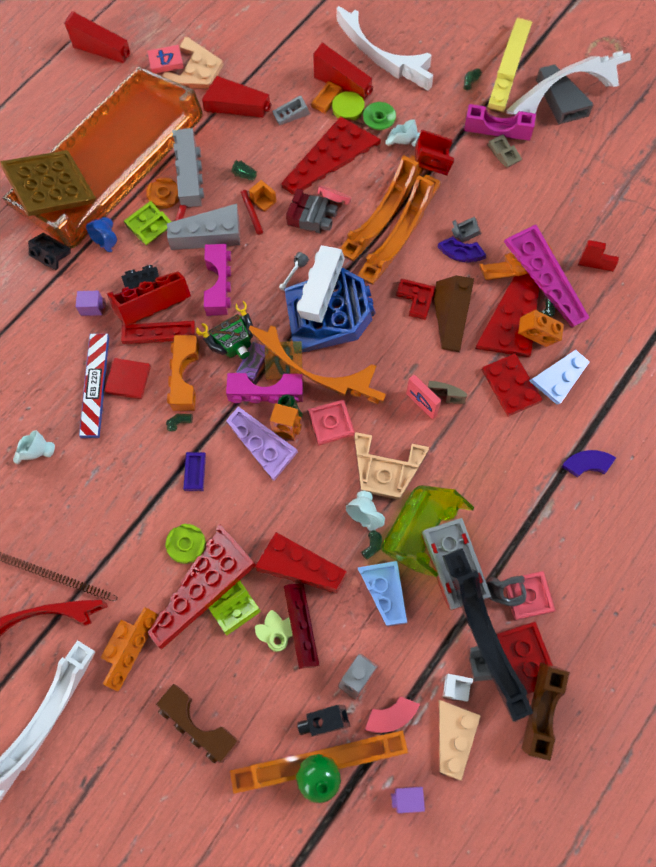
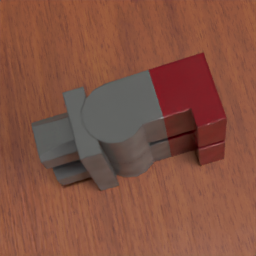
[286,188,338,233]

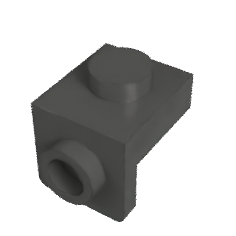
[452,216,481,243]
[469,646,493,681]

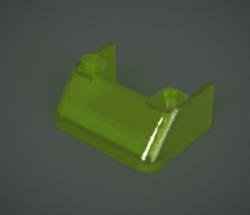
[381,485,474,577]

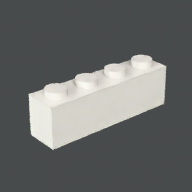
[297,245,345,323]

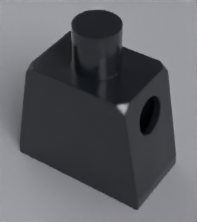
[297,704,351,736]

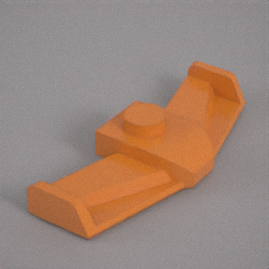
[479,242,553,280]

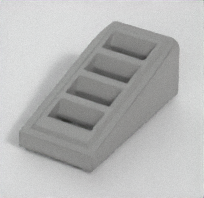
[272,95,310,125]

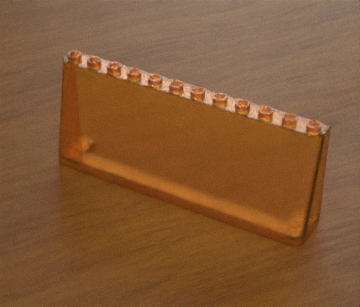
[2,67,203,248]

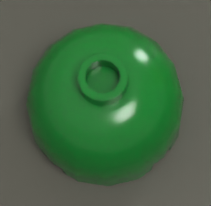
[296,754,341,803]

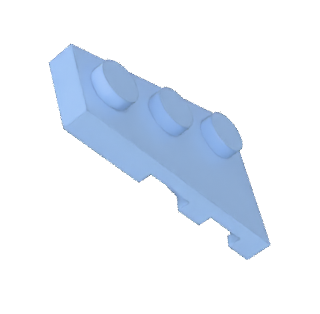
[529,350,589,405]
[358,561,408,626]

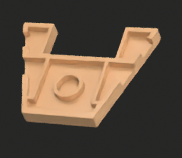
[159,37,223,89]
[355,432,429,500]

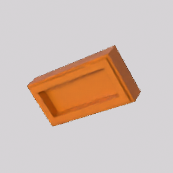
[311,81,342,114]

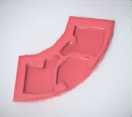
[365,696,420,733]

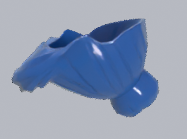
[86,217,117,252]

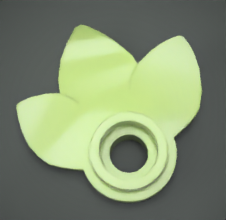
[255,610,293,652]

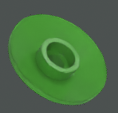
[363,102,396,130]

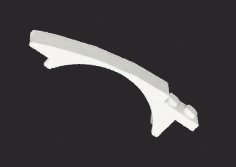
[337,6,433,91]
[506,51,631,114]
[0,640,95,801]

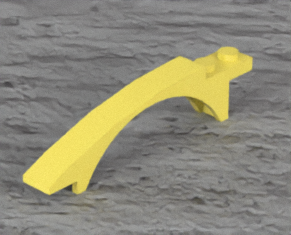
[488,18,533,113]

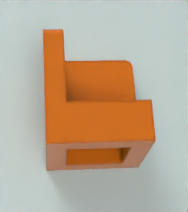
[249,180,277,212]

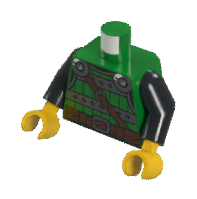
[196,301,253,359]

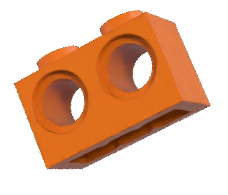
[518,310,564,347]
[270,403,302,440]

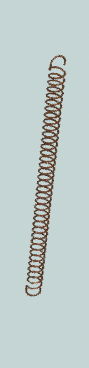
[0,552,118,601]

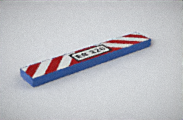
[79,334,109,438]

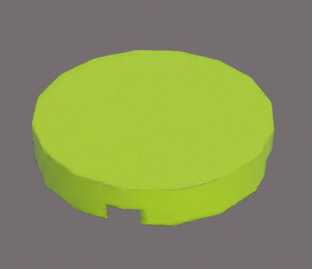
[332,91,365,121]
[165,524,206,564]

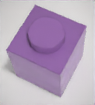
[76,291,106,316]
[391,787,425,813]

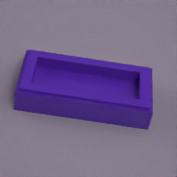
[183,452,206,491]

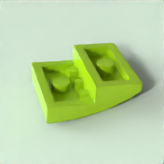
[124,201,171,245]
[209,581,261,636]

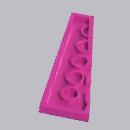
[504,224,590,328]

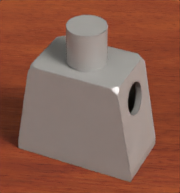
[338,654,378,699]

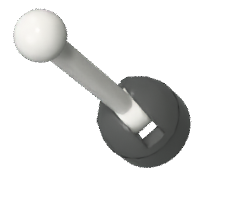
[279,252,309,291]

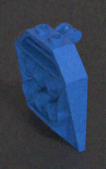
[284,268,376,354]

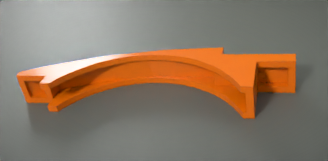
[340,155,424,261]
[357,175,441,285]
[249,325,386,404]
[230,730,408,794]

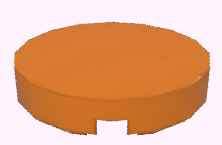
[146,177,179,209]

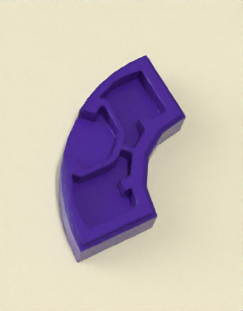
[437,236,486,262]
[561,450,616,478]

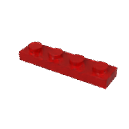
[121,321,196,344]

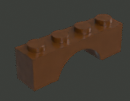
[522,663,570,761]
[156,684,240,763]

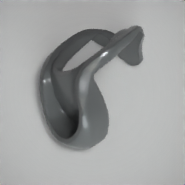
[486,575,527,606]

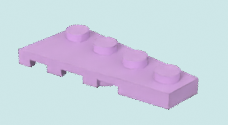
[226,407,298,481]

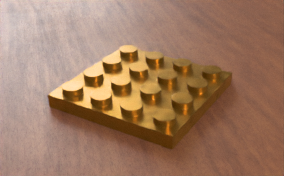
[1,150,96,216]

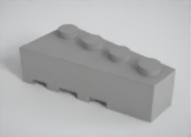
[172,128,204,207]
[167,204,240,250]

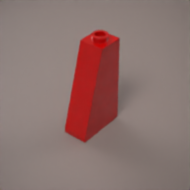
[64,11,130,64]
[313,43,373,100]
[202,75,271,118]

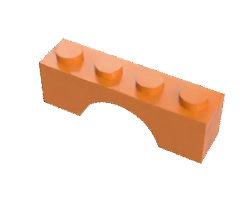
[167,335,199,411]

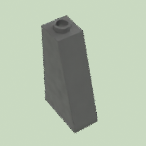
[536,64,593,124]

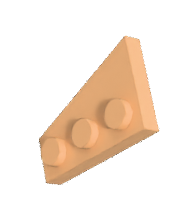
[439,700,480,781]

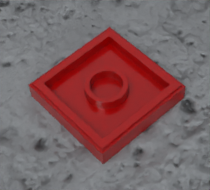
[104,358,151,400]

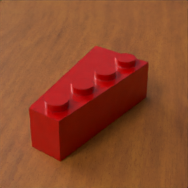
[107,271,191,326]
[255,532,347,593]

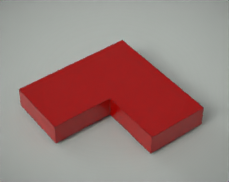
[578,240,619,272]
[396,278,435,320]

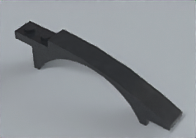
[442,548,533,722]

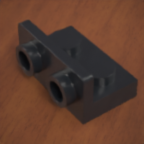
[28,233,71,270]
[121,265,159,289]

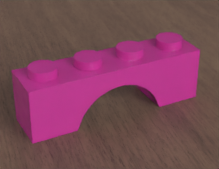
[464,104,536,141]
[204,244,231,316]
[226,373,303,404]

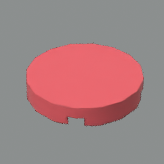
[317,186,351,205]

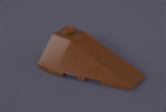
[433,275,474,352]

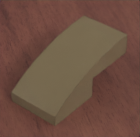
[488,134,522,168]
[428,381,467,404]

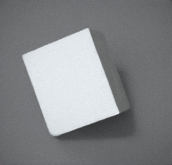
[443,674,473,702]

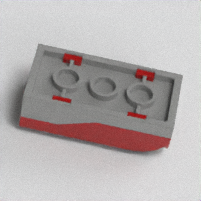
[421,518,491,610]

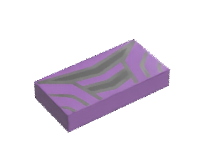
[236,342,270,381]

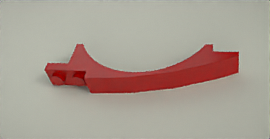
[0,600,108,637]

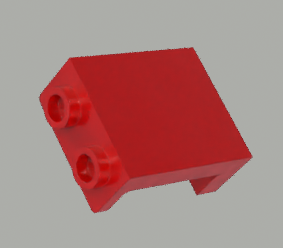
[415,130,454,176]

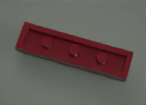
[283,584,320,669]

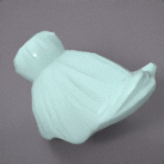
[385,120,420,147]
[13,430,55,464]
[346,490,385,531]

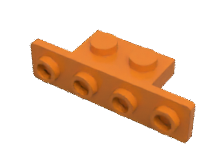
[100,607,159,691]

